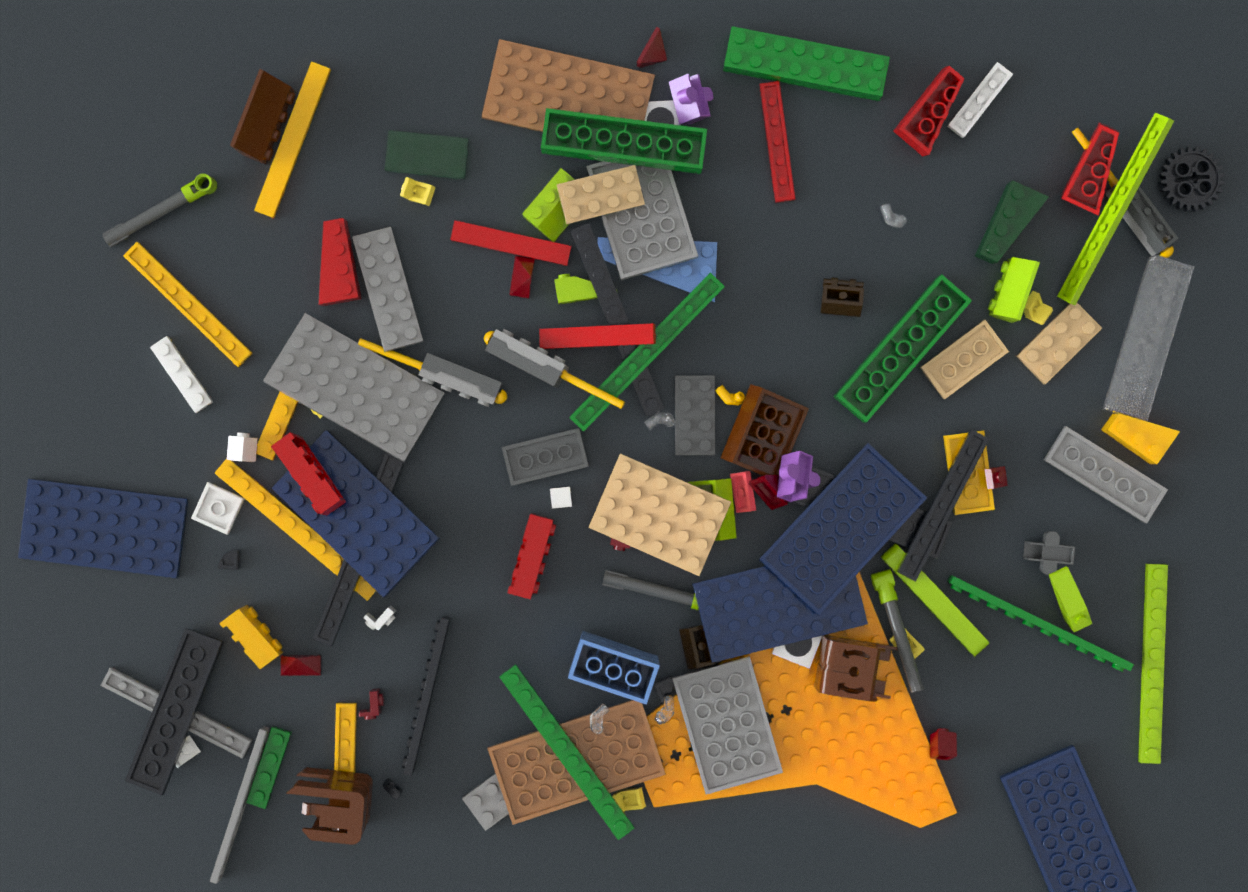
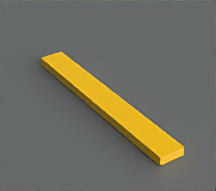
[254,61,331,218]
[123,242,253,367]

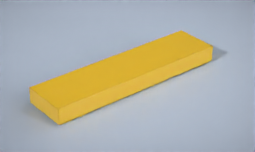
[334,702,357,772]

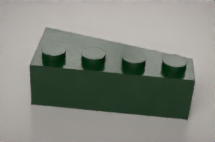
[975,180,1049,264]

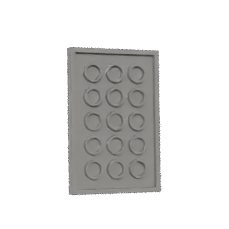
[586,161,698,281]
[672,656,783,795]

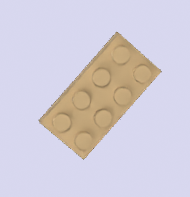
[556,165,645,224]
[1016,303,1102,384]
[920,320,1009,399]

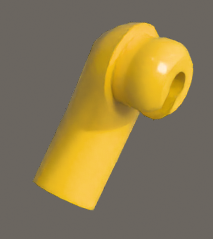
[715,385,745,406]

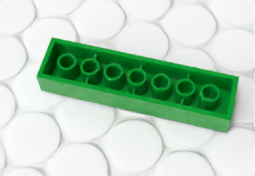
[723,26,890,101]
[541,108,707,174]
[833,274,972,423]

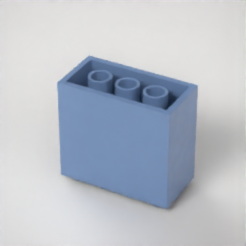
[568,631,660,705]

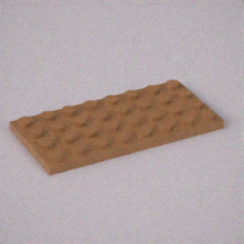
[482,39,655,132]
[487,700,666,825]

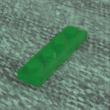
[246,726,292,809]

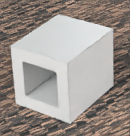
[227,432,258,462]

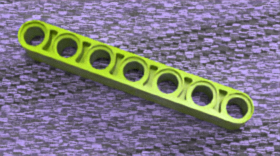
[881,543,989,657]

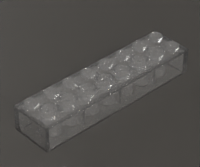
[1102,255,1194,421]

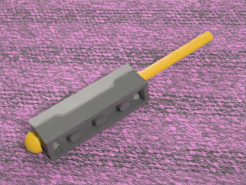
[1072,128,1179,258]
[484,329,625,409]
[358,338,507,407]

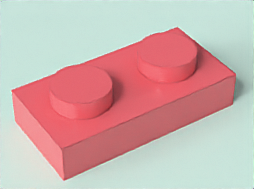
[730,471,756,513]

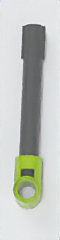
[102,174,217,248]
[870,569,924,693]
[602,570,699,610]

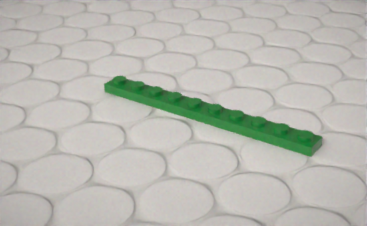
[569,272,725,431]
[947,575,1134,672]
[499,664,635,840]

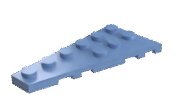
[597,237,717,302]

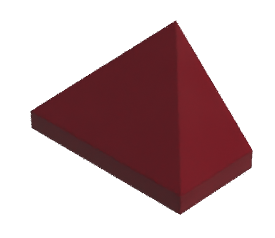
[637,27,667,68]
[510,256,535,298]
[749,475,788,510]
[281,655,321,676]

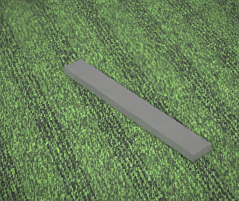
[101,667,253,759]
[210,726,271,884]

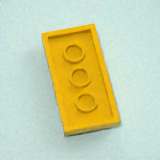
[943,431,995,515]

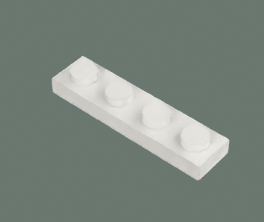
[947,62,1013,139]
[150,336,213,413]

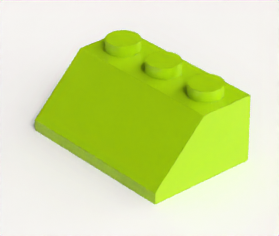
[522,168,575,242]
[988,257,1040,323]
[688,478,737,541]

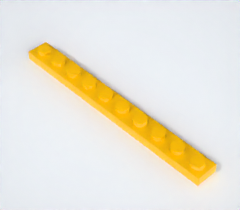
[215,458,376,601]

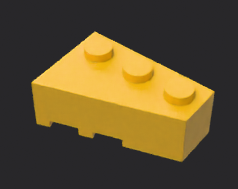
[1101,413,1180,464]
[219,605,283,669]

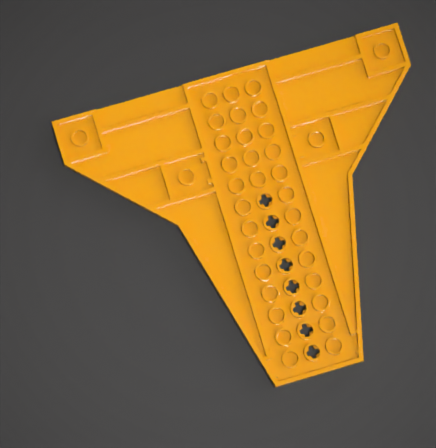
[644,572,957,828]

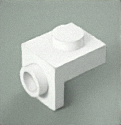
[363,606,397,630]
[176,735,201,768]

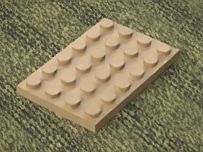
[588,454,731,576]

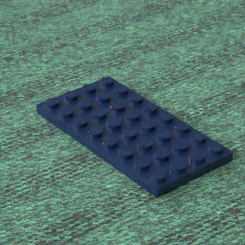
[272,430,440,598]
[759,443,927,615]
[18,479,188,578]
[692,566,868,663]
[1000,745,1137,892]

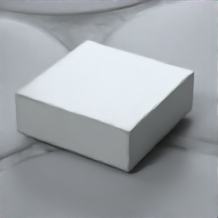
[550,487,572,509]

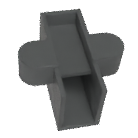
[1023,531,1075,575]

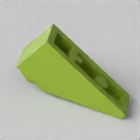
[554,274,617,305]
[1049,566,1092,632]

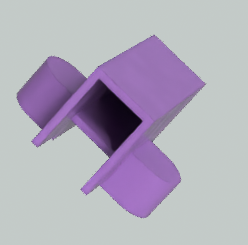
[669,74,713,125]
[777,451,820,502]

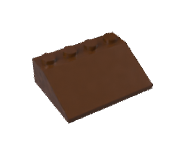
[230,69,295,165]
[721,384,809,476]

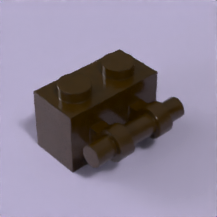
[820,277,864,317]
[679,625,722,669]

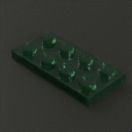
[385,130,469,179]

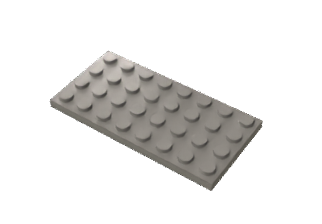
[263,313,445,462]

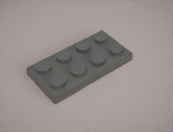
[675,375,715,455]
[502,428,589,486]

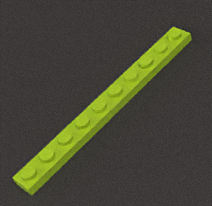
[1057,113,1174,305]
[1138,564,1168,764]

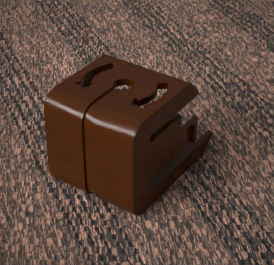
[814,635,898,702]
[286,767,373,845]

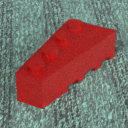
[893,65,965,156]
[1061,122,1119,216]
[319,218,362,306]
[271,432,346,516]
[507,513,556,600]

